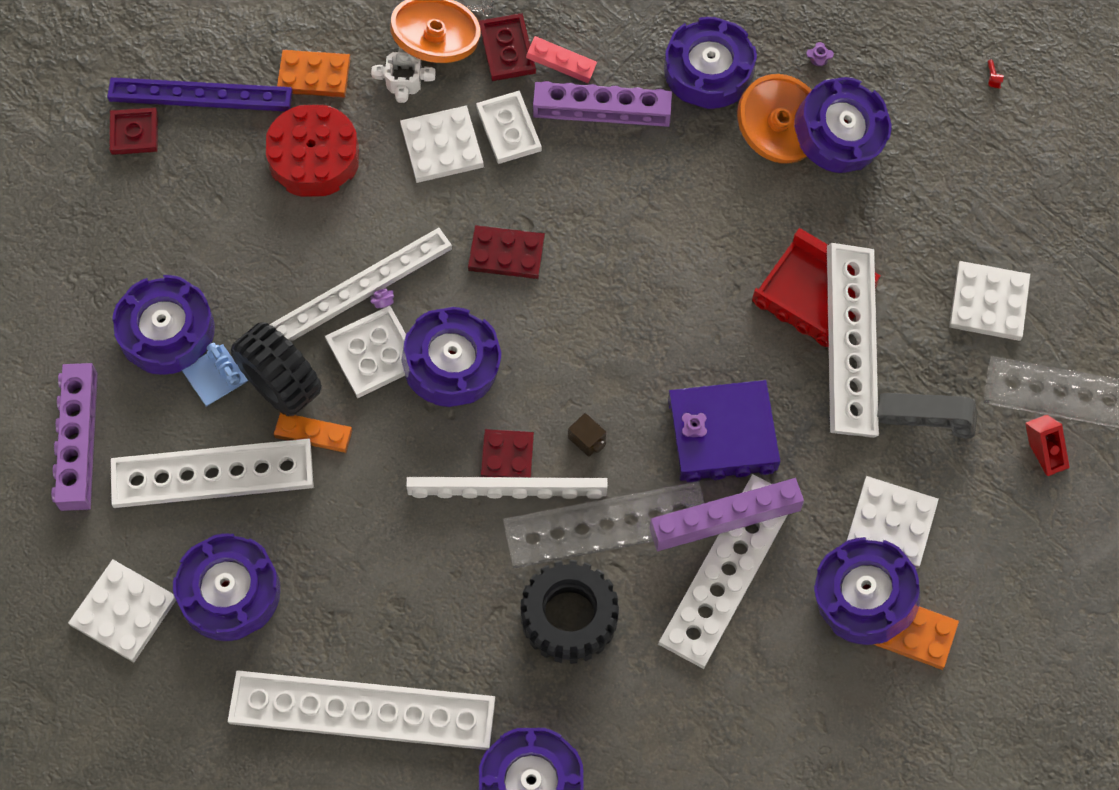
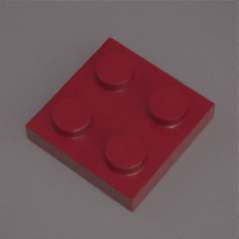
[110,108,158,155]
[481,429,534,478]

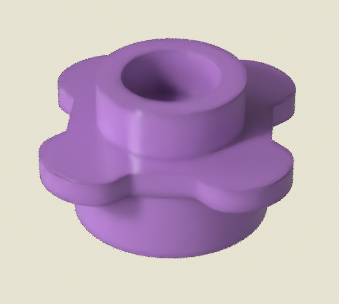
[806,42,834,66]
[370,289,394,308]
[682,413,707,437]

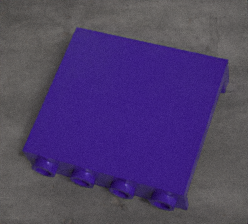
[668,380,780,483]

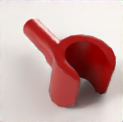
[988,60,1004,89]

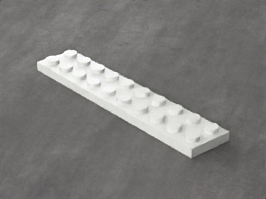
[228,671,495,750]

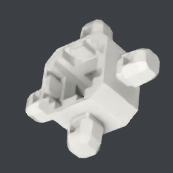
[371,47,436,103]

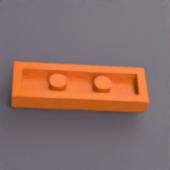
[274,412,352,453]

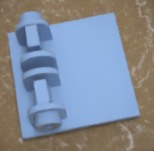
[182,343,248,406]

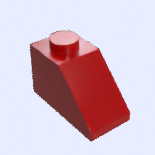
[1025,415,1070,476]

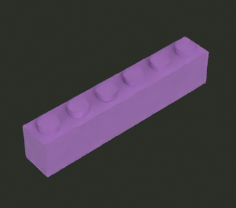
[649,478,804,552]

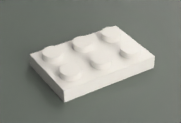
[476,91,542,164]

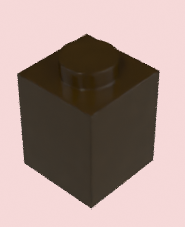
[568,413,606,457]

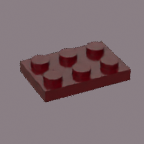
[479,13,536,81]
[468,225,545,279]

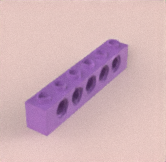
[533,81,672,127]
[51,363,98,511]

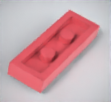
[526,36,597,83]

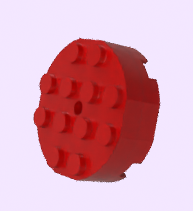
[266,105,359,197]

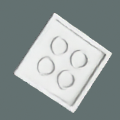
[400,105,484,183]
[949,261,1030,341]
[325,306,406,398]
[847,476,938,569]
[68,559,176,663]

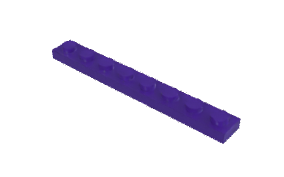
[107,77,293,111]

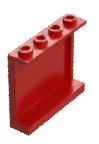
[752,228,881,347]

